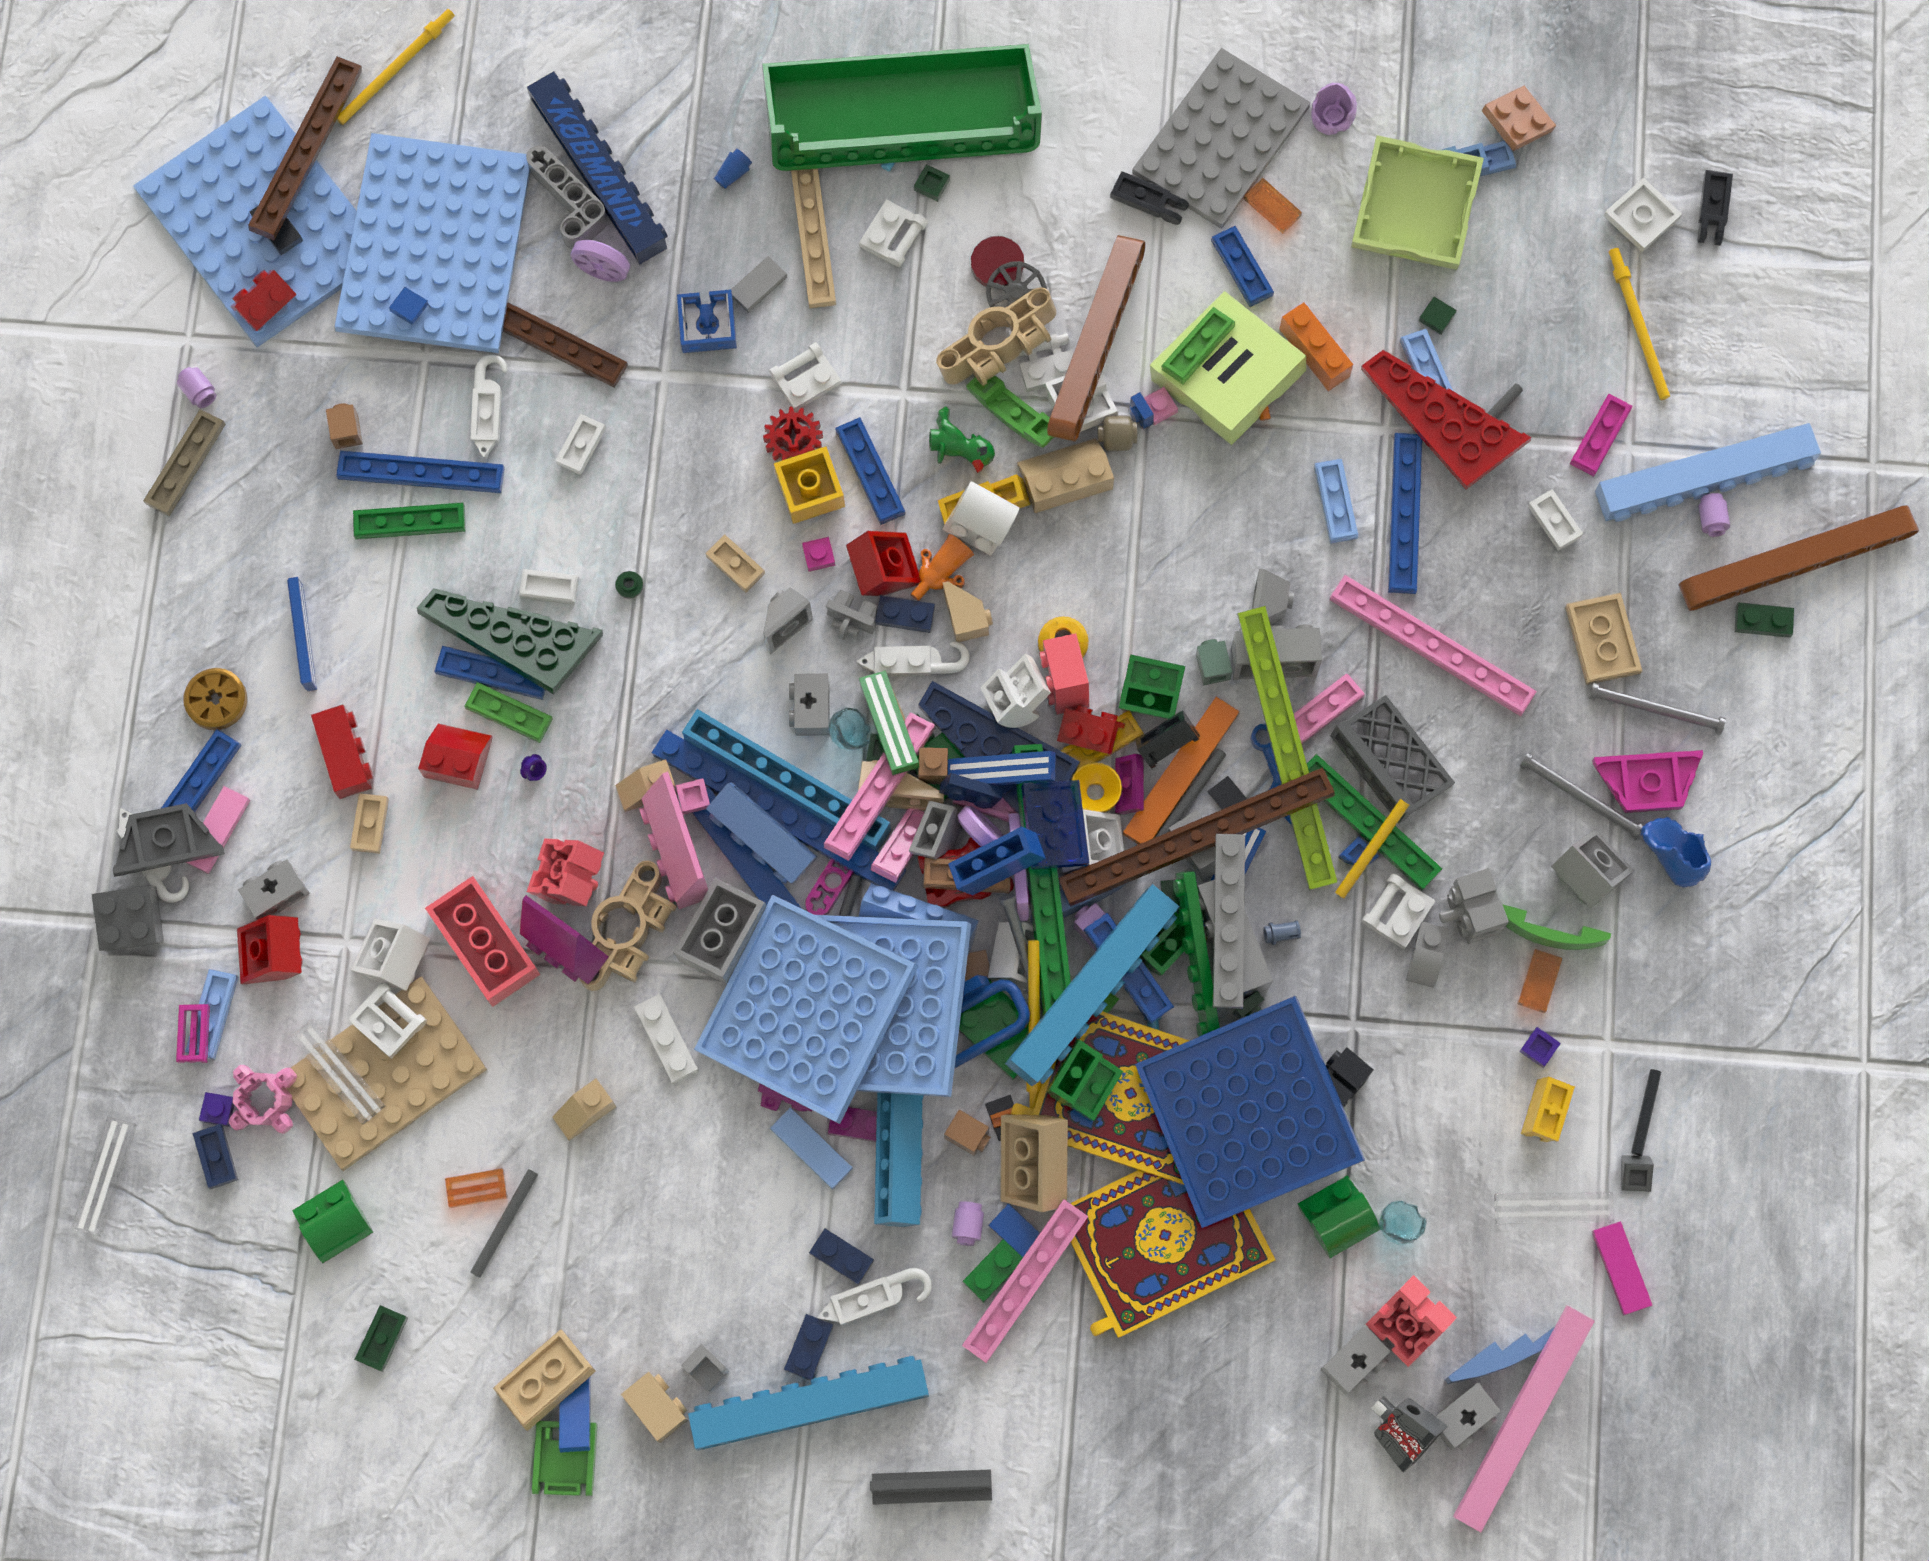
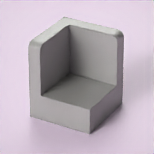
[681,1344,729,1391]

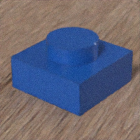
[1128,392,1154,429]

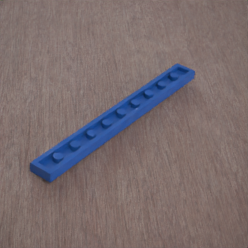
[651,729,907,891]

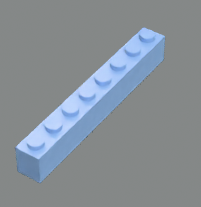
[1595,423,1821,522]

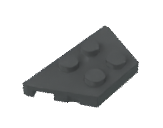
[113,803,225,877]

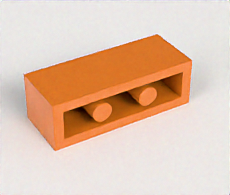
[1279,302,1354,392]

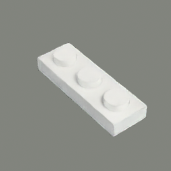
[634,994,699,1084]

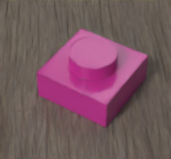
[802,537,836,572]

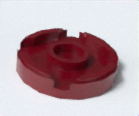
[971,236,1024,287]

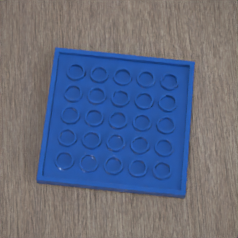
[1135,996,1365,1228]

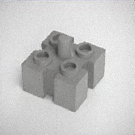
[1439,868,1509,944]

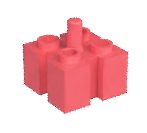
[526,838,604,906]
[1365,1275,1457,1367]

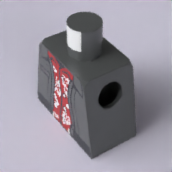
[1371,1396,1448,1473]

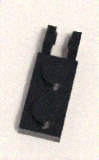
[1697,170,1733,246]
[1110,171,1189,225]

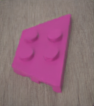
[1592,750,1703,813]

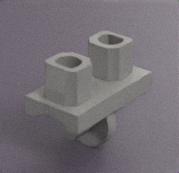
[825,590,877,640]

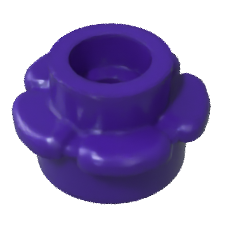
[520,754,547,781]

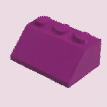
[520,895,609,984]

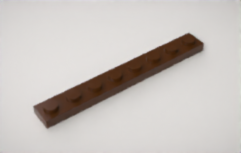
[248,56,362,240]

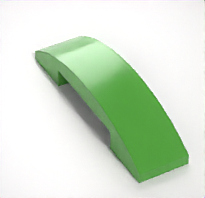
[966,376,1054,448]
[1503,904,1611,950]

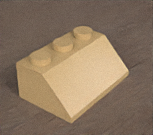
[1017,438,1114,513]
[1001,1115,1068,1212]

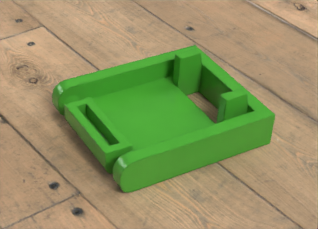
[532,1421,598,1496]

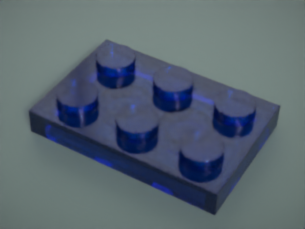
[1021,780,1090,869]

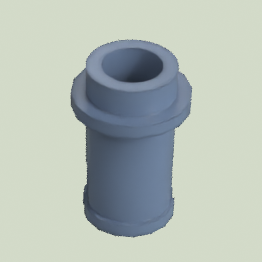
[1263,920,1301,945]

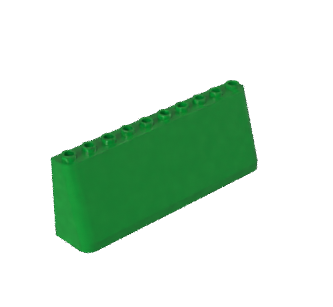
[762,44,1042,171]

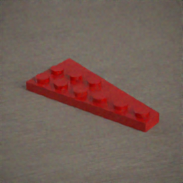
[1361,350,1532,490]

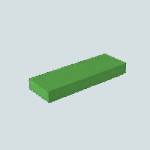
[1161,307,1235,385]
[464,682,553,743]

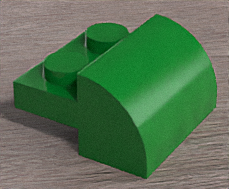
[1118,654,1186,719]
[1139,912,1185,975]
[1047,1040,1123,1121]
[1297,1175,1380,1258]
[292,1180,374,1264]

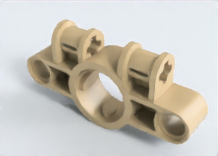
[936,287,1056,386]
[579,861,677,991]

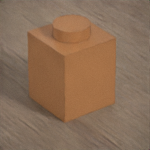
[326,403,363,449]
[918,748,948,784]
[944,1110,991,1156]

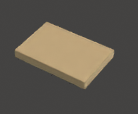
[1565,593,1642,685]
[493,1329,596,1431]

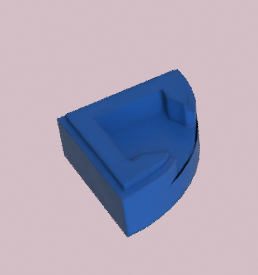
[1338,836,1379,865]

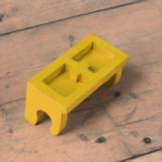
[1521,1076,1575,1142]

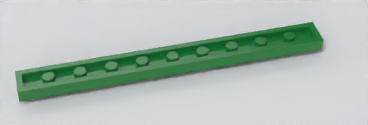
[1012,744,1071,1015]

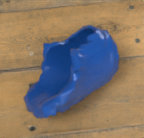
[1640,817,1712,888]

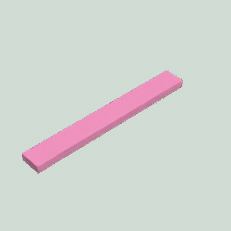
[1329,575,1537,716]
[1453,1305,1595,1532]

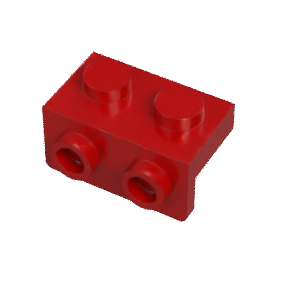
[230,270,297,331]
[1057,705,1125,755]

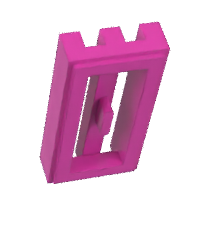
[176,1004,210,1063]

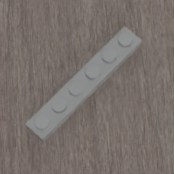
[1213,834,1245,1009]

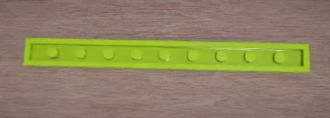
[1237,606,1337,890]

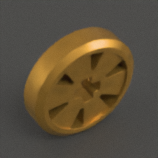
[183,668,247,730]

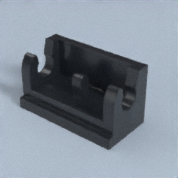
[1136,710,1200,769]

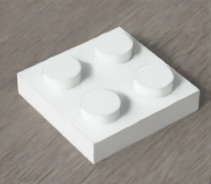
[1604,178,1682,252]

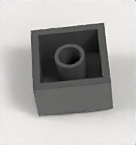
[91,885,164,951]

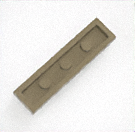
[143,409,226,516]

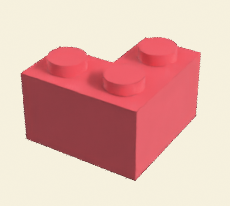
[1039,634,1089,715]

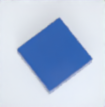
[389,287,428,325]

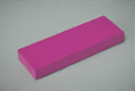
[1570,393,1633,477]
[1592,1221,1653,1316]

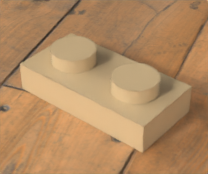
[705,534,765,593]
[350,793,389,854]

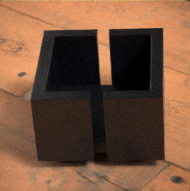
[1326,1047,1374,1108]

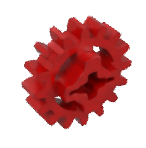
[763,406,823,461]

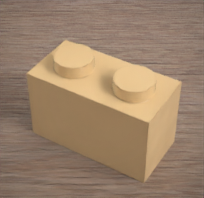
[621,1372,688,1443]

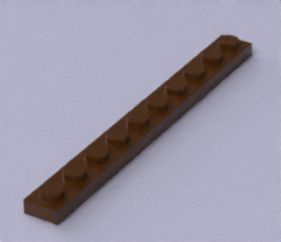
[1058,767,1335,907]

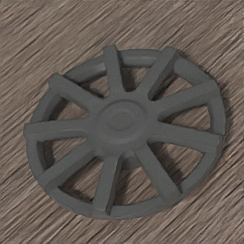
[986,261,1047,307]

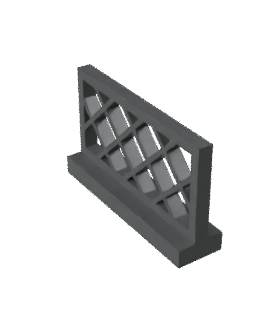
[1330,695,1455,824]
[870,1469,992,1505]

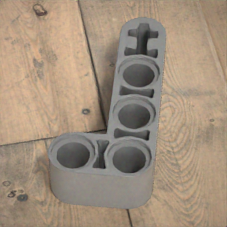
[526,145,608,249]

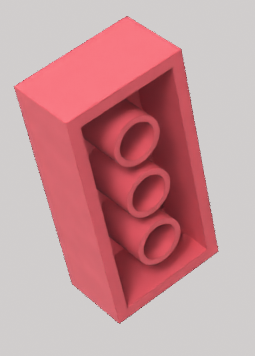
[425,876,541,1007]

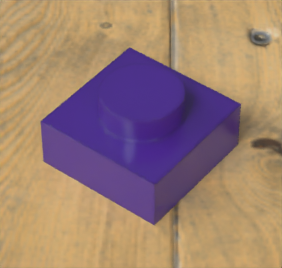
[1519,1027,1561,1068]
[199,1092,235,1127]

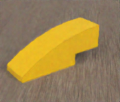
[938,474,1031,524]

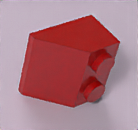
[846,531,921,596]
[418,723,493,790]
[237,915,302,984]

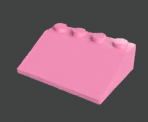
[639,772,708,909]

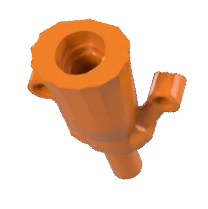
[911,534,974,601]

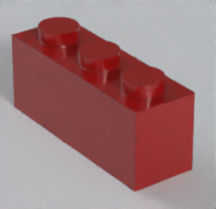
[311,704,374,799]

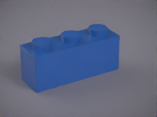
[948,826,1046,895]

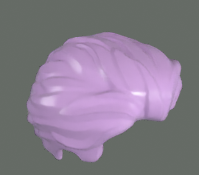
[1311,82,1357,135]

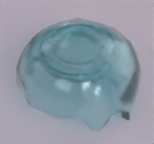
[829,707,871,751]
[1379,1201,1427,1245]

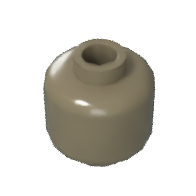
[1097,415,1137,451]

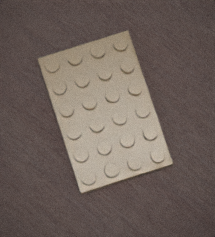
[286,976,487,1171]

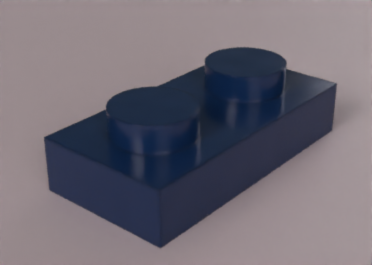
[875,595,935,633]
[939,773,1004,809]
[192,1124,239,1189]
[809,1228,874,1285]
[784,1314,834,1380]

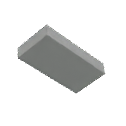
[731,256,787,313]

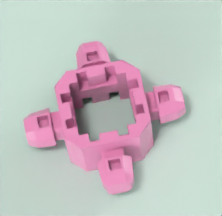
[228,1065,297,1134]

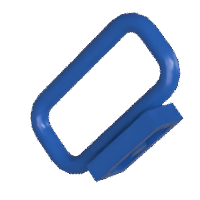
[955,975,1030,1068]

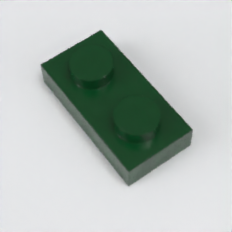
[1735,602,1794,638]
[354,1305,408,1372]

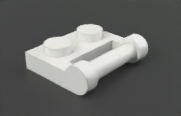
[859,199,928,267]
[769,342,842,412]
[1361,874,1435,950]
[348,982,427,1059]

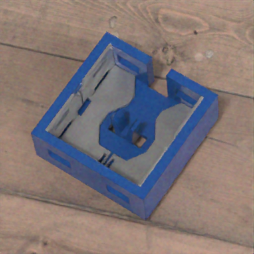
[677,289,737,353]

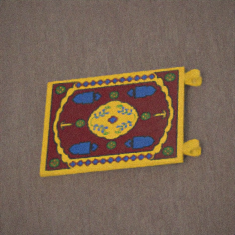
[1011,1011,1190,1185]
[1055,1170,1276,1338]

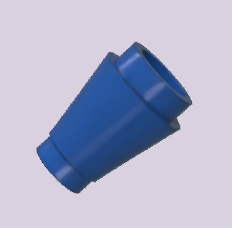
[713,148,752,189]

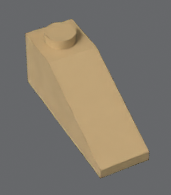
[858,760,944,811]

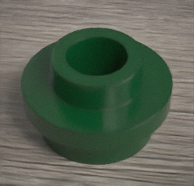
[615,571,643,599]

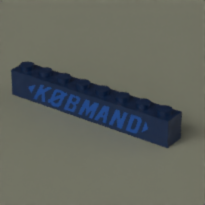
[527,71,668,265]

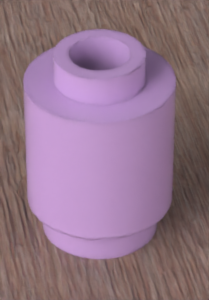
[177,367,217,408]
[1698,493,1730,537]
[952,1202,984,1246]

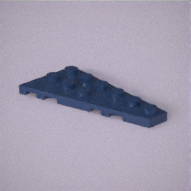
[918,681,1080,815]

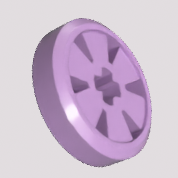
[570,240,630,282]
[957,806,1004,847]

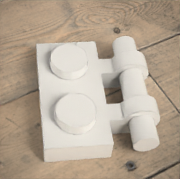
[1017,333,1073,392]

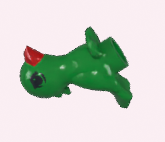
[929,406,995,473]

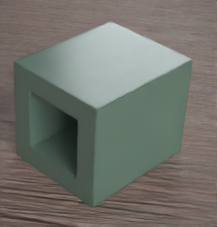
[1196,639,1232,686]

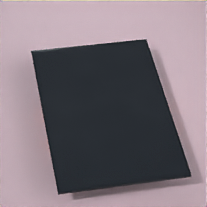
[1207,776,1247,809]
[985,1094,1014,1141]

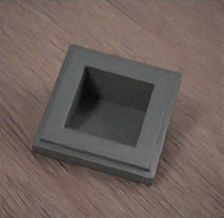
[1621,1155,1654,1192]

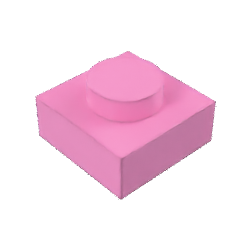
[1144,387,1178,425]
[676,778,710,815]

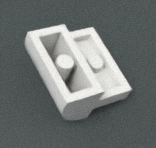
[1045,375,1118,432]
[942,481,1019,556]
[980,654,1051,728]

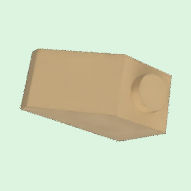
[943,582,993,642]
[615,759,678,812]
[552,1078,616,1141]

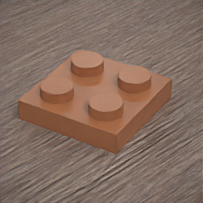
[1481,85,1556,151]

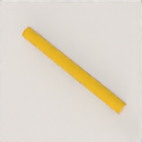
[1335,799,1410,899]

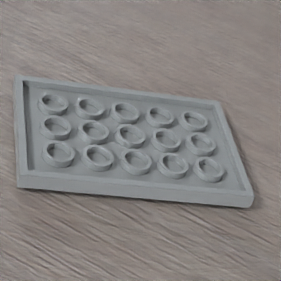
[1132,48,1311,229]

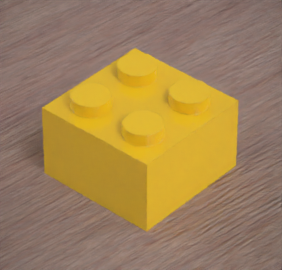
[774,446,845,524]

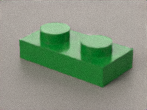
[962,1239,1023,1303]

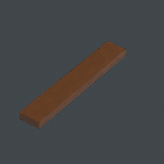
[503,302,628,388]

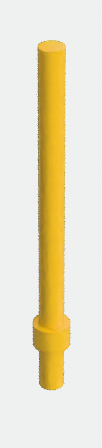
[337,8,455,125]
[1608,248,1670,400]
[1026,940,1042,1109]

